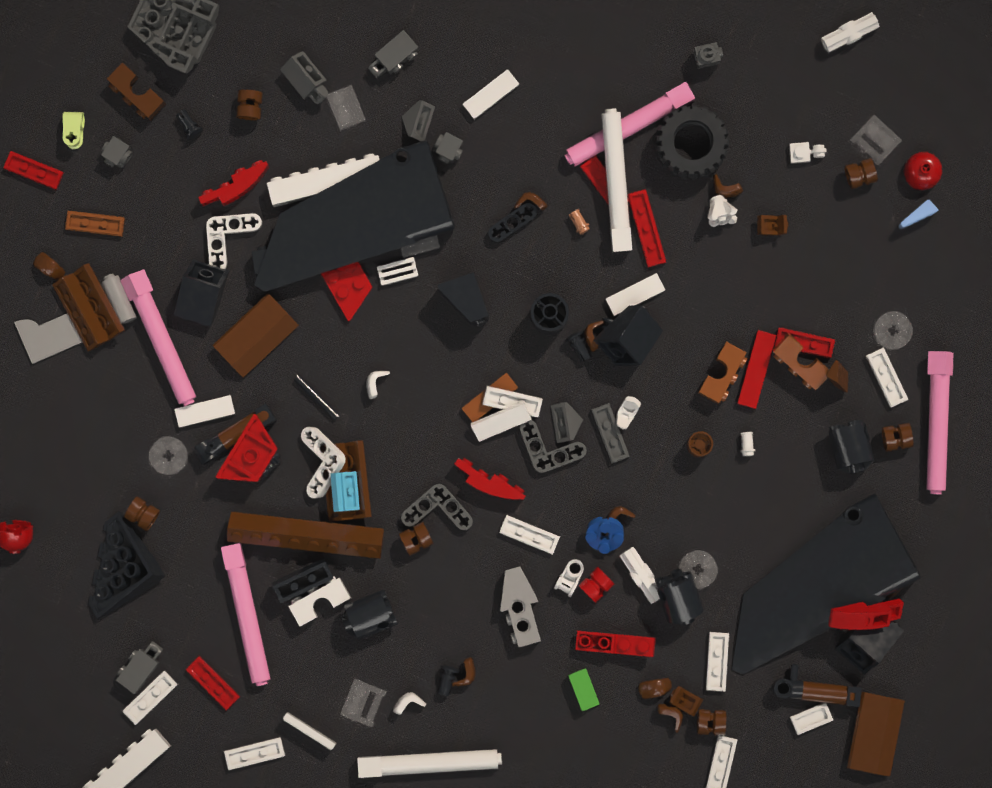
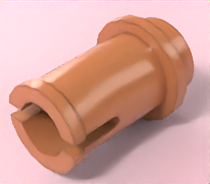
[568,209,590,235]

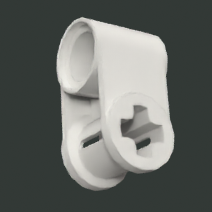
[554,559,584,597]

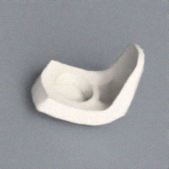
[366,371,390,399]
[616,396,641,429]
[393,692,426,715]

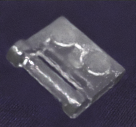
[851,115,902,166]
[340,679,387,727]

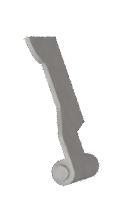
[14,274,137,364]

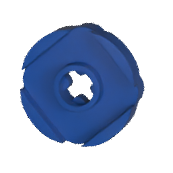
[585,517,624,554]

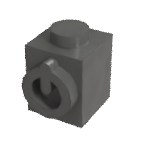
[693,42,723,69]
[433,132,463,164]
[101,136,133,168]

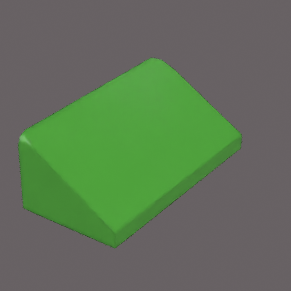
[568,668,599,711]

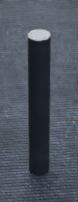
[294,375,340,420]

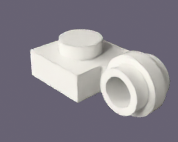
[789,142,827,164]

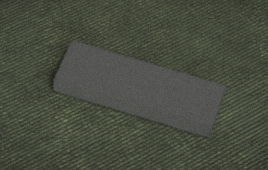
[591,403,630,463]

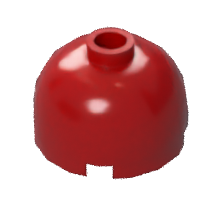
[904,152,942,190]
[0,520,33,554]

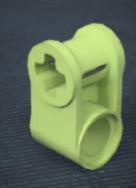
[63,112,85,150]

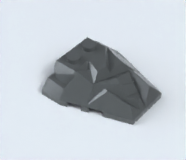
[128,0,219,74]

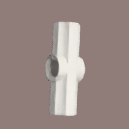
[821,12,880,53]
[619,547,660,604]

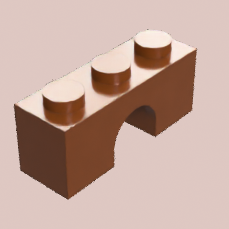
[773,333,829,390]
[698,341,748,404]

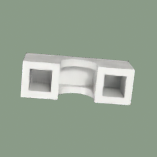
[289,576,351,627]

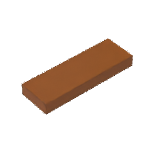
[65,211,125,237]
[462,373,518,422]

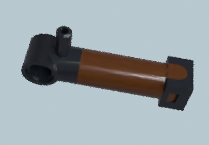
[193,403,277,465]
[772,664,862,707]

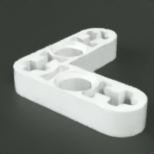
[206,214,262,269]
[301,427,346,498]

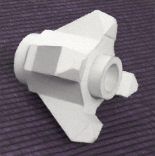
[708,195,738,227]

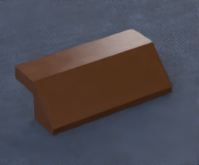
[53,263,124,352]
[212,293,299,377]
[321,440,371,522]
[847,692,905,776]

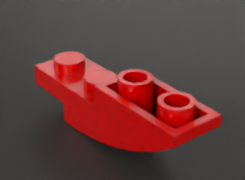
[198,160,269,206]
[454,458,526,500]
[828,599,904,630]
[575,631,656,657]

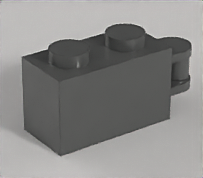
[368,30,419,78]
[280,51,328,104]
[116,641,164,694]

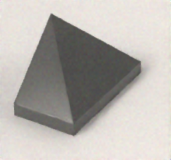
[402,100,435,142]
[551,402,583,443]

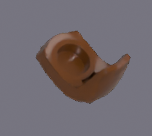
[713,174,743,198]
[514,192,548,211]
[33,252,65,280]
[584,320,605,351]
[606,506,636,519]
[452,657,476,686]
[639,678,672,699]
[657,704,683,733]

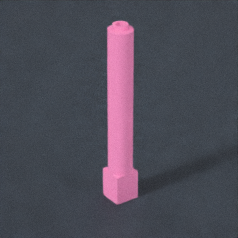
[564,82,695,166]
[120,270,196,407]
[926,351,954,494]
[221,543,271,686]

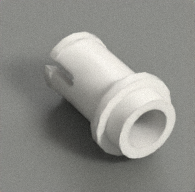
[740,432,756,456]

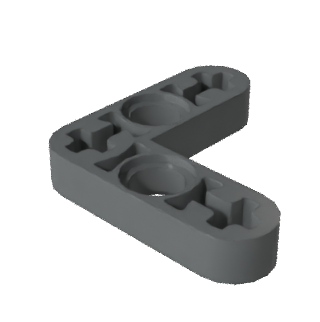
[520,420,587,473]
[401,484,473,530]

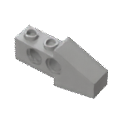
[500,567,541,647]

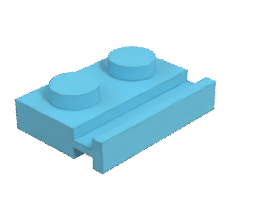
[330,471,360,512]

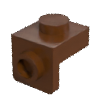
[757,215,788,236]
[669,686,703,716]

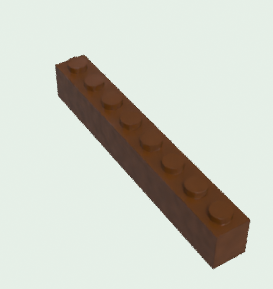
[227,512,384,559]

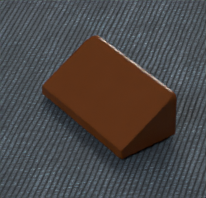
[826,360,848,393]

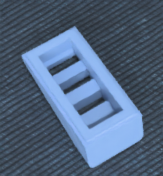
[898,199,939,229]

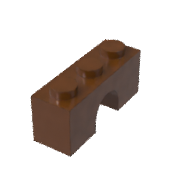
[107,62,166,121]

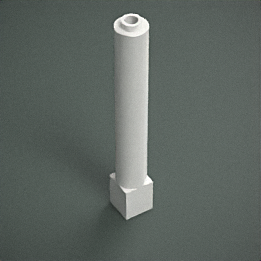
[601,108,632,252]
[357,749,502,778]

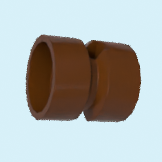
[236,90,263,120]
[844,158,878,189]
[881,423,914,452]
[687,431,713,457]
[124,496,160,531]
[399,522,434,556]
[697,709,726,736]

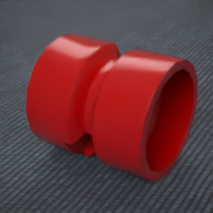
[578,567,615,603]

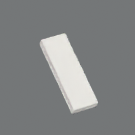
[463,69,519,120]
[605,273,665,316]
[866,347,908,408]
[482,386,543,417]
[175,395,235,428]
[471,401,532,442]
[499,515,560,555]
[706,632,729,691]
[122,671,178,725]
[283,712,336,750]
[706,735,737,788]
[224,737,285,770]

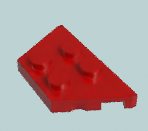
[321,262,373,322]
[215,414,278,482]

